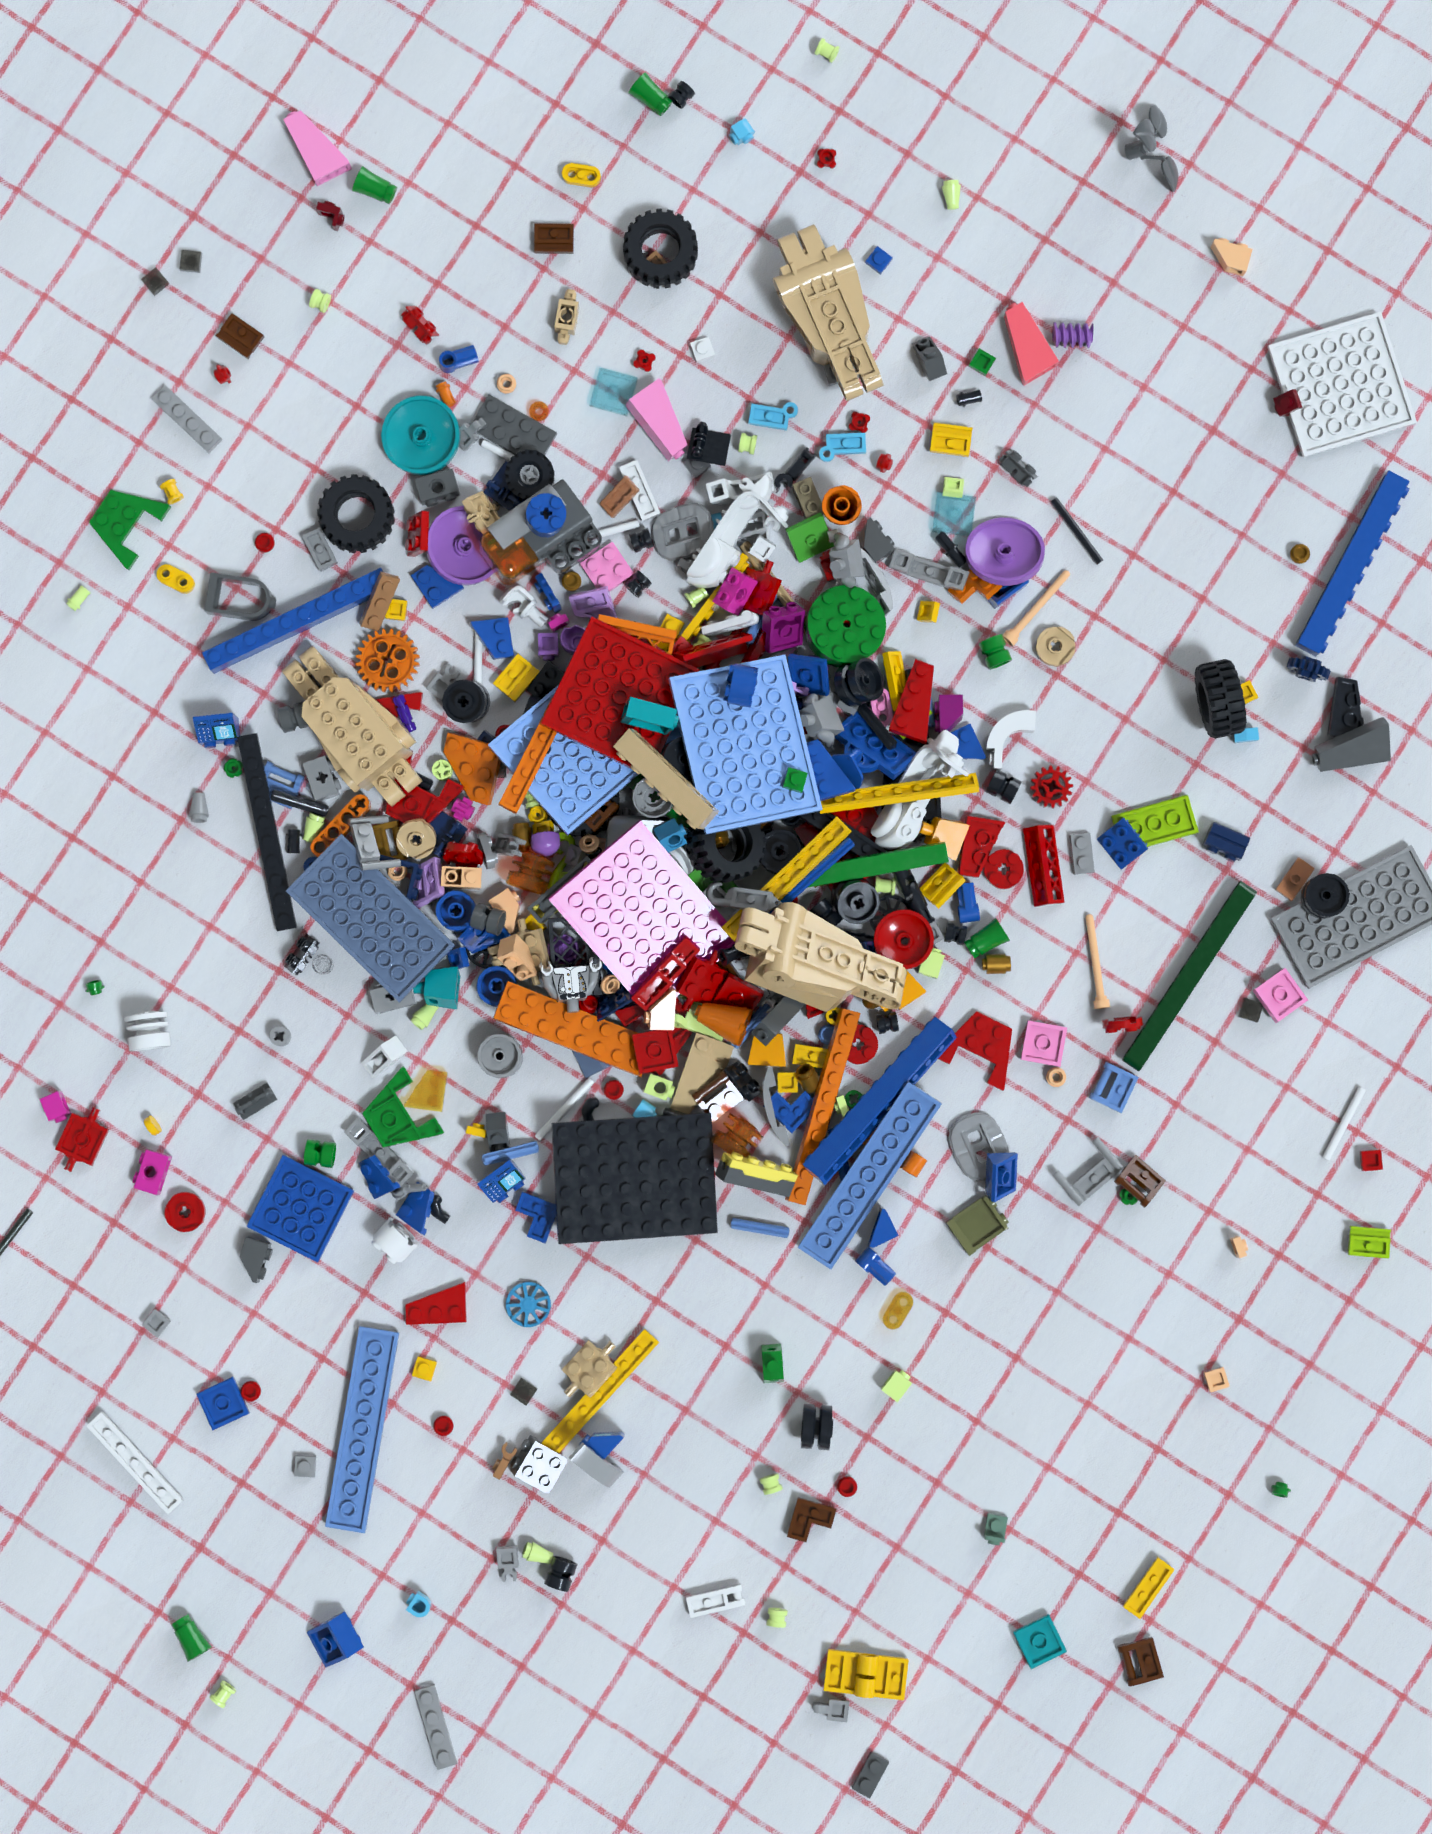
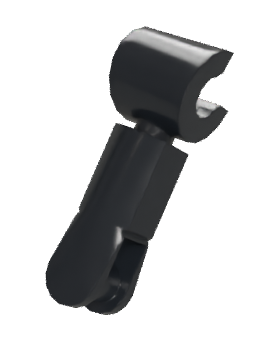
[774,447,817,493]

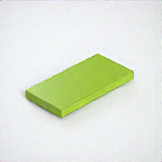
[1111,795,1199,847]

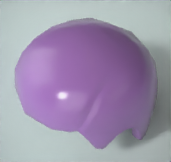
[560,625,585,655]
[531,831,561,857]
[547,934,579,964]

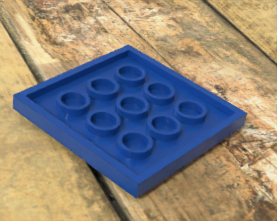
[246,1155,355,1263]

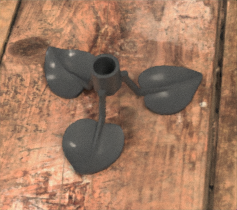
[1125,105,1178,192]

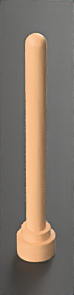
[1003,570,1070,647]
[1086,914,1110,1009]

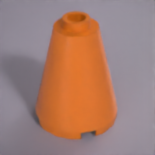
[822,485,862,525]
[695,1002,753,1046]

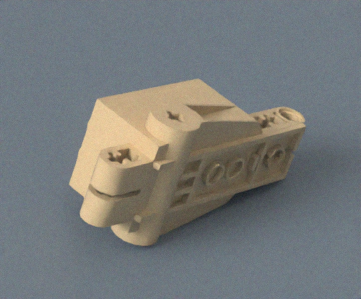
[773,224,884,401]
[282,645,422,806]
[735,902,907,1012]

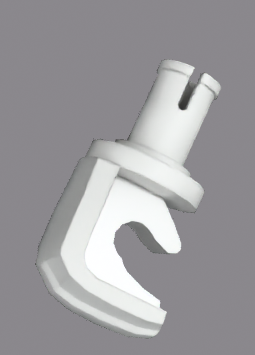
[499,585,549,628]

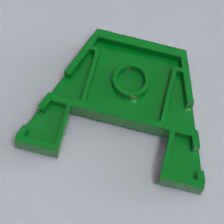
[89,490,171,571]
[362,1066,444,1148]

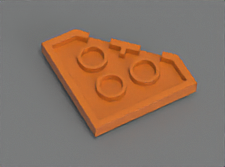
[443,732,501,805]

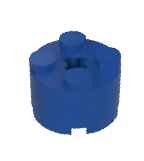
[525,493,566,537]
[723,663,758,708]
[436,891,476,932]
[477,966,518,1007]

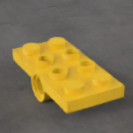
[823,1649,909,1700]

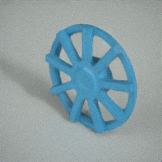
[506,1282,551,1327]

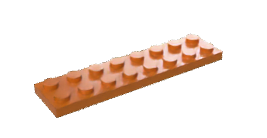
[493,981,642,1077]

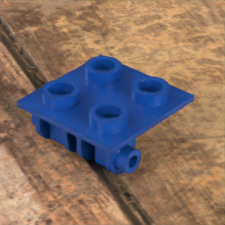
[1097,818,1148,870]

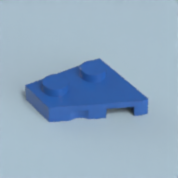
[951,724,986,760]

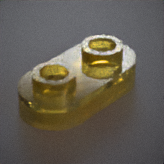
[883,1292,913,1329]

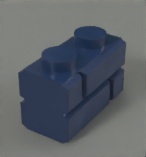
[1202,822,1250,862]

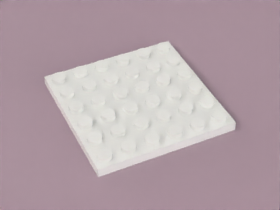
[1267,312,1417,458]

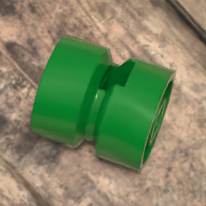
[979,634,1012,670]
[304,1139,336,1168]

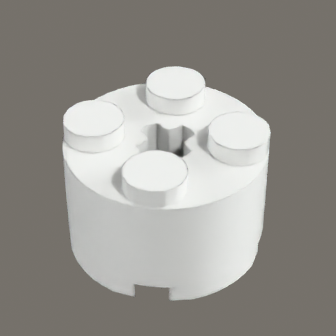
[371,1217,419,1264]

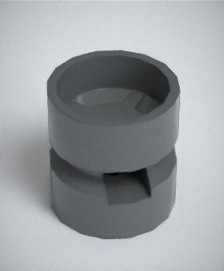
[277,701,309,733]
[470,903,506,936]

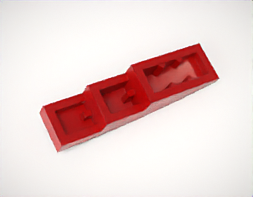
[631,935,700,1011]

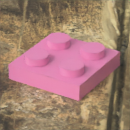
[580,542,634,592]
[1253,968,1308,1023]
[1020,1020,1067,1067]

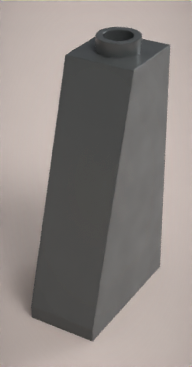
[1312,717,1391,772]
[751,996,805,1046]

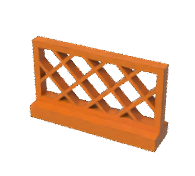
[596,614,677,656]

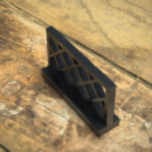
[547,917,602,995]

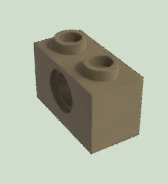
[792,477,825,519]

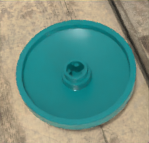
[381,396,461,475]

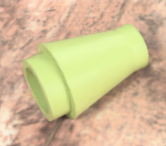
[942,180,961,210]
[302,812,325,843]
[410,1004,439,1030]
[522,1541,553,1564]

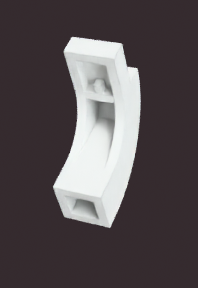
[706,472,776,505]
[985,710,1036,771]

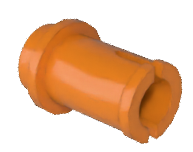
[436,381,457,407]

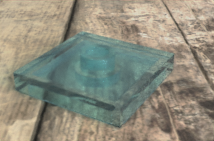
[589,367,638,416]
[932,492,976,536]

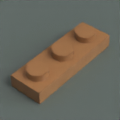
[359,571,400,631]

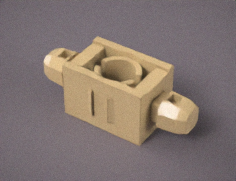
[554,289,579,345]

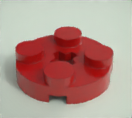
[443,842,484,868]
[984,849,1024,890]
[1102,1016,1143,1033]
[847,1024,878,1064]
[165,1192,206,1232]

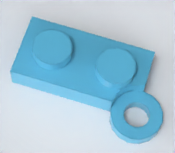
[748,402,798,431]
[819,433,866,462]

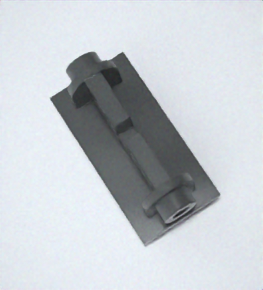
[999,450,1038,487]
[233,1083,278,1120]

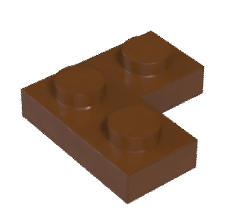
[787,1497,837,1542]

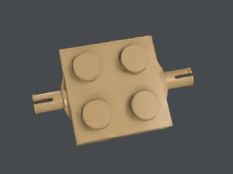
[462,491,500,535]
[514,918,550,986]
[562,1340,618,1398]

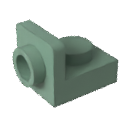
[984,1513,1008,1545]

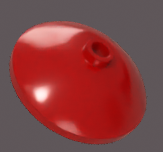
[874,910,934,969]

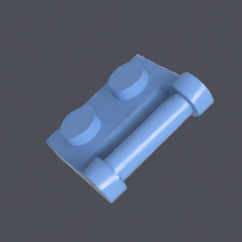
[265,761,305,810]
[1089,1062,1139,1113]

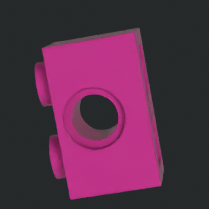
[712,567,758,616]
[133,1150,172,1195]

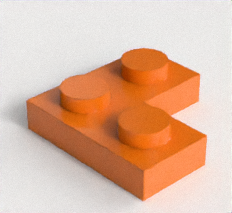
[947,569,1002,604]

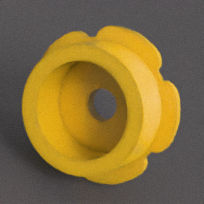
[528,806,548,824]

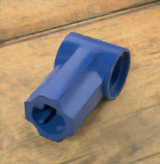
[439,345,479,373]
[957,883,980,923]
[855,1246,896,1286]

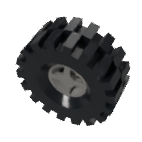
[505,450,555,499]

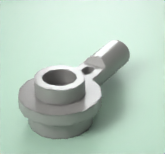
[391,1182,427,1199]

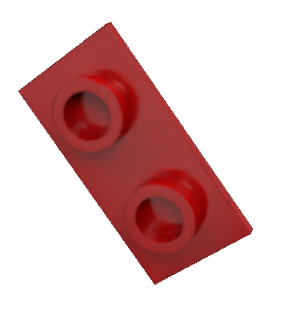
[401,306,439,345]

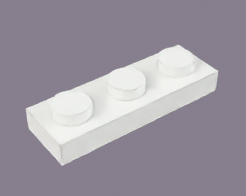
[619,460,660,522]

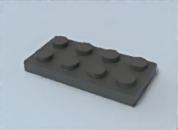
[472,395,557,455]

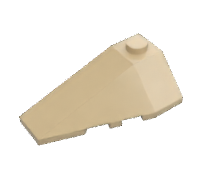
[671,1033,734,1114]

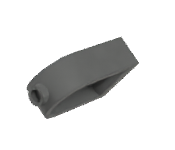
[204,572,276,621]

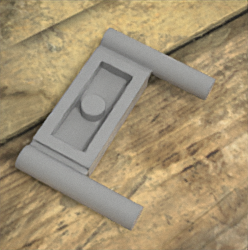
[348,815,401,871]
[1052,1137,1124,1206]

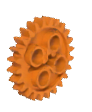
[356,629,420,693]

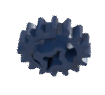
[1286,656,1331,682]

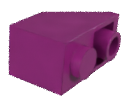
[934,695,963,734]

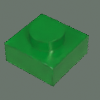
[969,348,996,376]
[782,767,808,793]

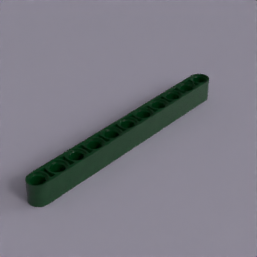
[1122,880,1257,1072]

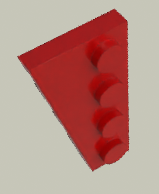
[889,659,934,744]

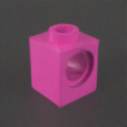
[39,1091,71,1123]

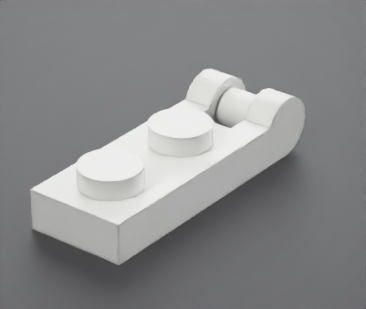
[701,610,759,637]
[686,1584,746,1618]

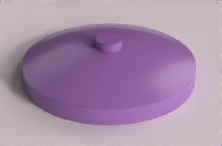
[426,506,503,585]
[965,518,1045,586]

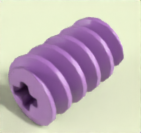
[1052,322,1094,349]

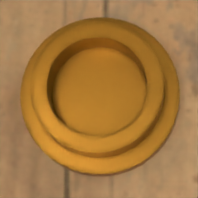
[1290,544,1310,564]
[562,571,582,591]

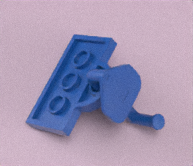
[831,711,916,789]

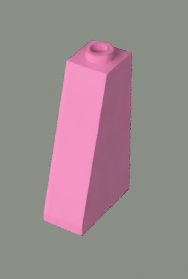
[283,110,352,186]
[625,378,687,462]

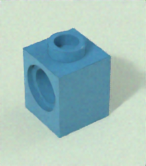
[653,818,687,853]

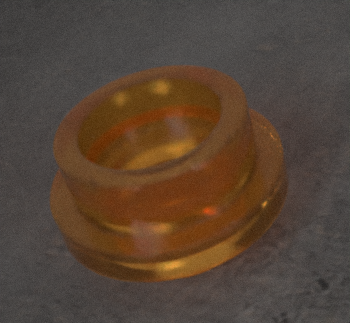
[529,401,549,421]

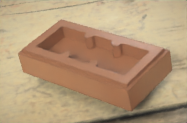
[599,476,640,518]
[1275,857,1315,901]

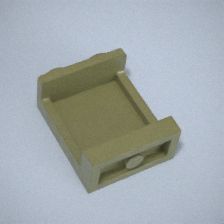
[945,1195,1009,1256]

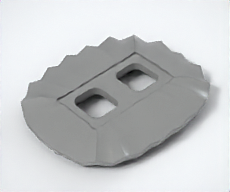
[652,503,714,561]
[948,1112,1009,1181]

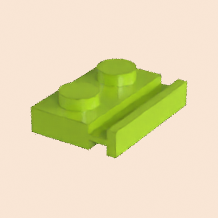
[1348,1226,1391,1259]

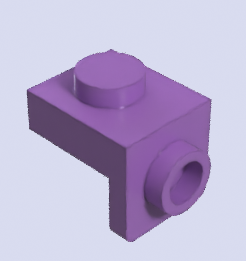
[538,633,559,661]

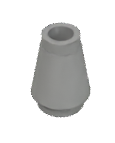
[189,793,209,823]

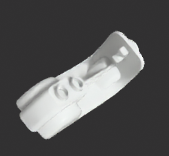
[686,475,789,588]
[871,730,970,851]

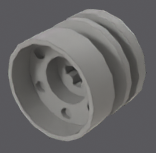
[633,778,673,818]

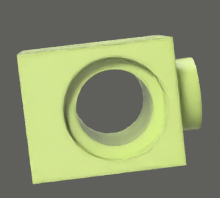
[918,948,945,979]
[644,1074,675,1101]
[881,1370,912,1403]

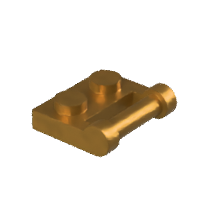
[372,820,408,860]

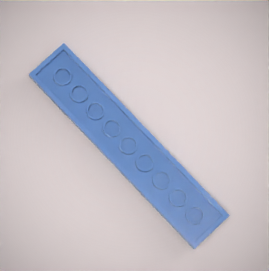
[798,1081,942,1269]
[325,1326,400,1533]

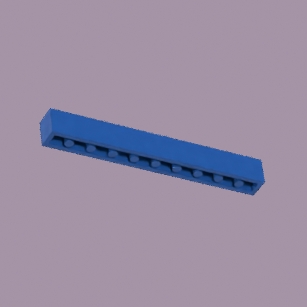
[1295,470,1410,657]
[202,568,383,674]
[803,1017,957,1185]

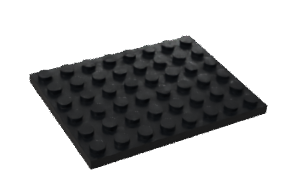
[551,1113,718,1244]

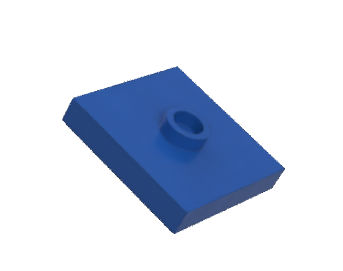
[788,654,830,696]
[196,1377,250,1431]

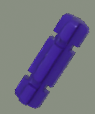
[393,694,416,732]

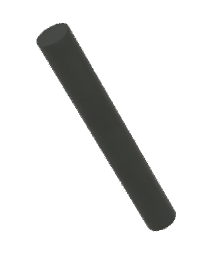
[0,1208,33,1256]

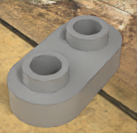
[477,832,498,869]

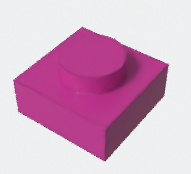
[548,613,570,632]

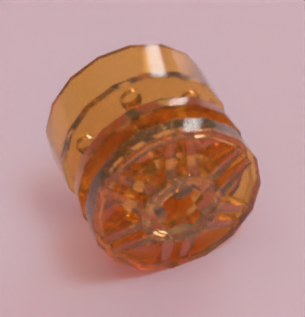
[506,851,555,895]
[710,1113,764,1158]

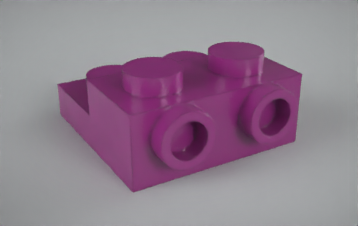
[762,602,805,653]

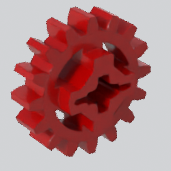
[1030,765,1073,809]

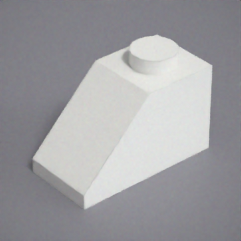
[361,1036,408,1079]

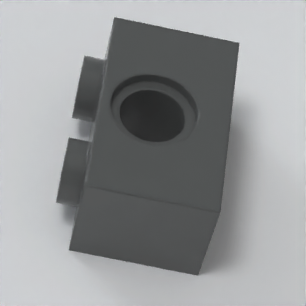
[414,469,460,507]

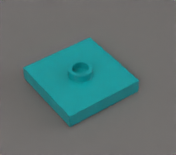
[1013,1614,1067,1669]

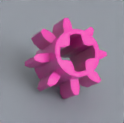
[451,796,475,822]

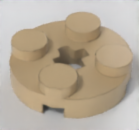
[1035,627,1075,667]
[396,818,436,859]

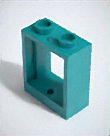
[620,697,679,735]

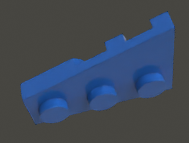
[807,739,856,801]

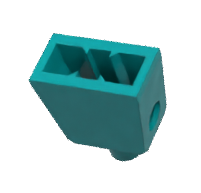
[413,967,461,1009]

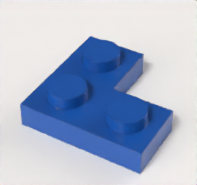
[763,1091,813,1133]
[515,1192,556,1244]

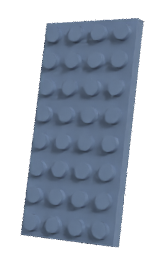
[286,834,456,1003]

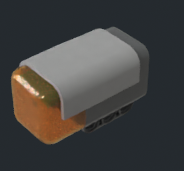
[479,479,602,585]

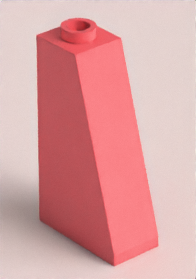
[1004,302,1059,386]

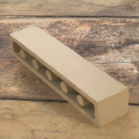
[613,728,719,830]

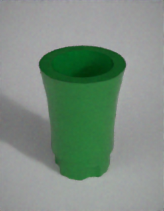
[628,72,673,116]
[352,166,397,204]
[964,917,1010,958]
[171,1614,212,1662]

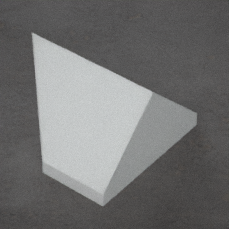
[738,512,771,556]

